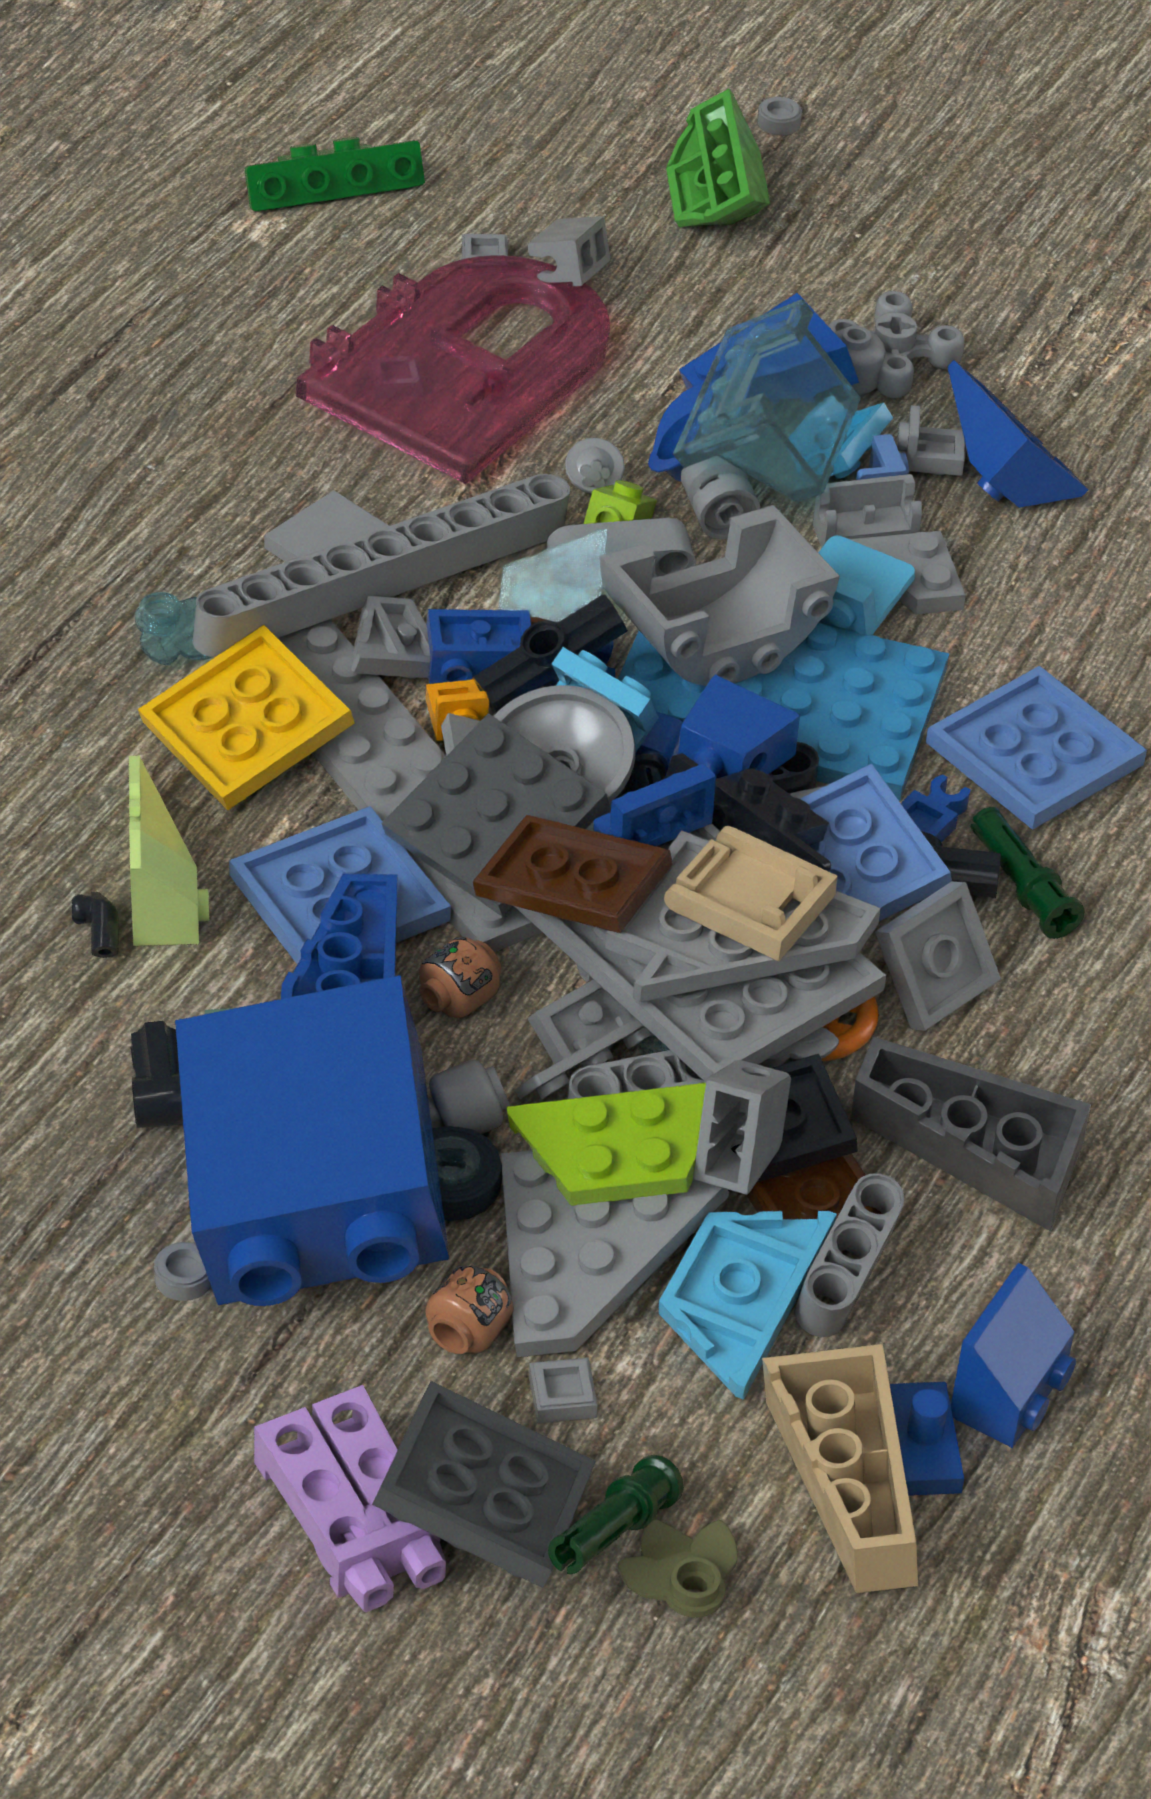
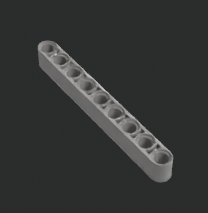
[193,474,570,657]

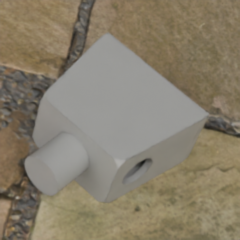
[693,1060,791,1195]

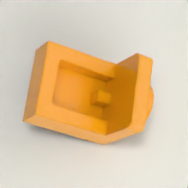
[425,679,489,741]

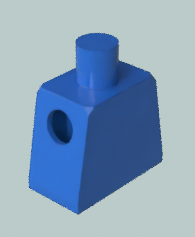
[678,674,800,779]

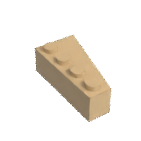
[762,1344,918,1593]

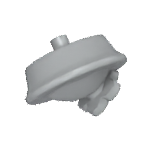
[565,438,625,494]

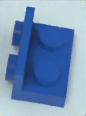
[426,609,531,684]
[593,763,716,846]

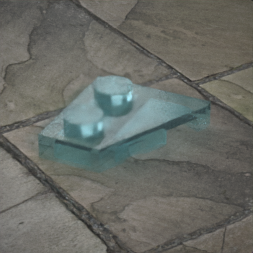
[498,529,608,623]

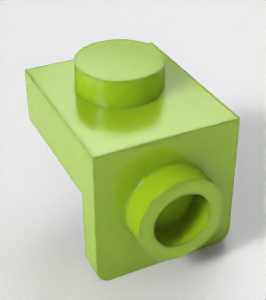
[583,480,657,524]

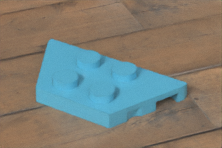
[659,1211,837,1400]

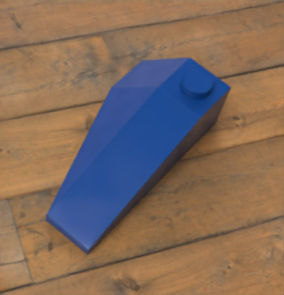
[281,874,398,999]

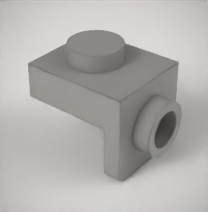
[897,405,965,476]

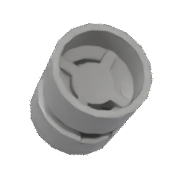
[681,447,760,540]

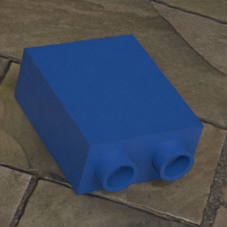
[175,975,449,1306]

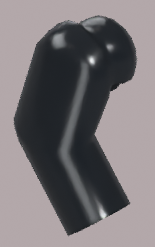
[72,891,119,958]

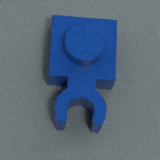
[901,775,970,842]

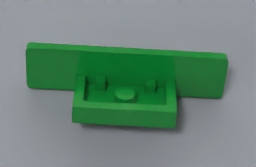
[245,137,425,211]

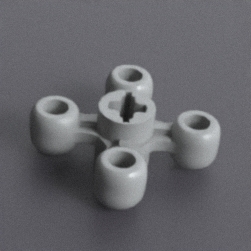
[828,291,965,398]

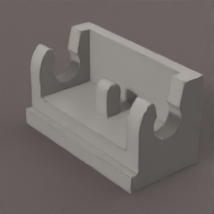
[527,216,611,286]
[813,474,922,548]

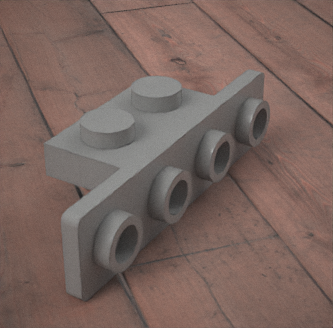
[514,979,654,1100]

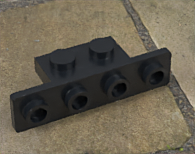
[665,753,831,872]

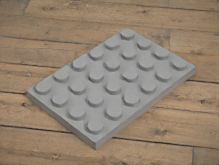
[515,824,886,1082]

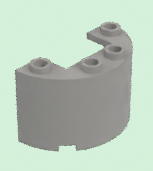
[600,505,840,686]

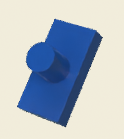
[890,1382,964,1496]

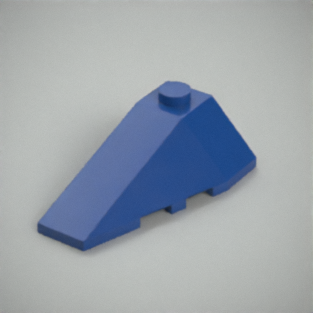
[948,360,1089,508]

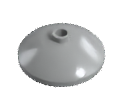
[493,685,636,804]

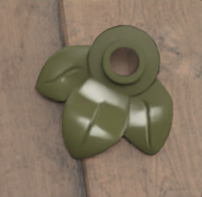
[618,1519,738,1618]

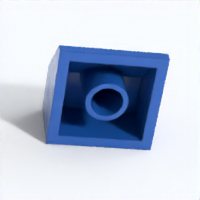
[951,1263,1076,1448]

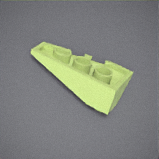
[129,755,209,946]

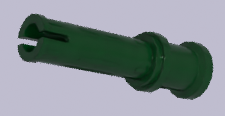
[970,807,1085,939]
[548,1455,684,1575]

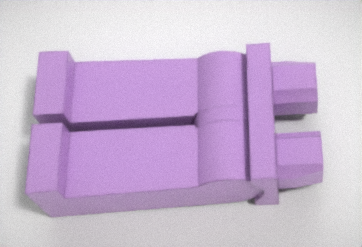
[254,1385,446,1612]

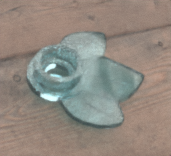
[135,592,212,665]

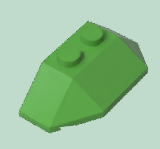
[666,89,771,227]

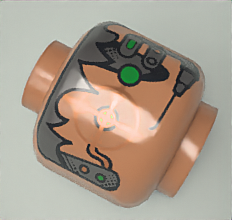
[419,937,501,1019]
[425,1266,514,1354]

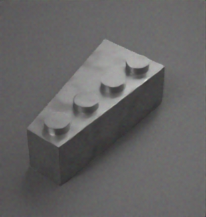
[851,1036,1091,1232]

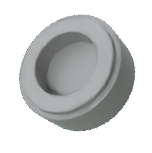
[757,97,802,135]
[154,1242,211,1301]

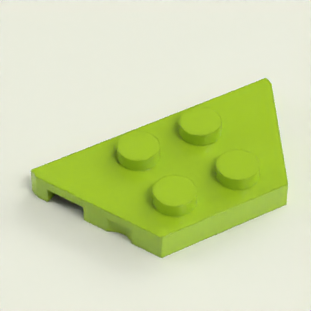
[507,1083,706,1206]

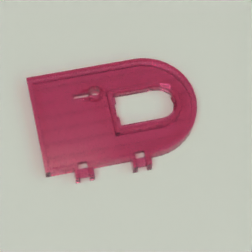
[296,255,610,484]

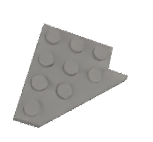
[605,830,881,1002]
[501,1150,729,1357]

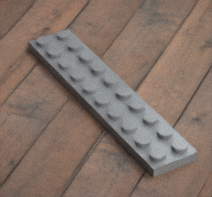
[278,619,542,952]

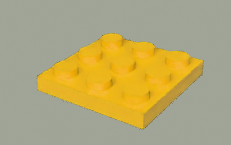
[138,625,355,811]

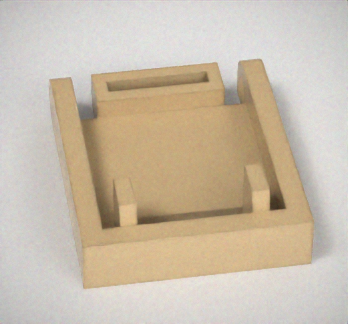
[664,826,838,961]

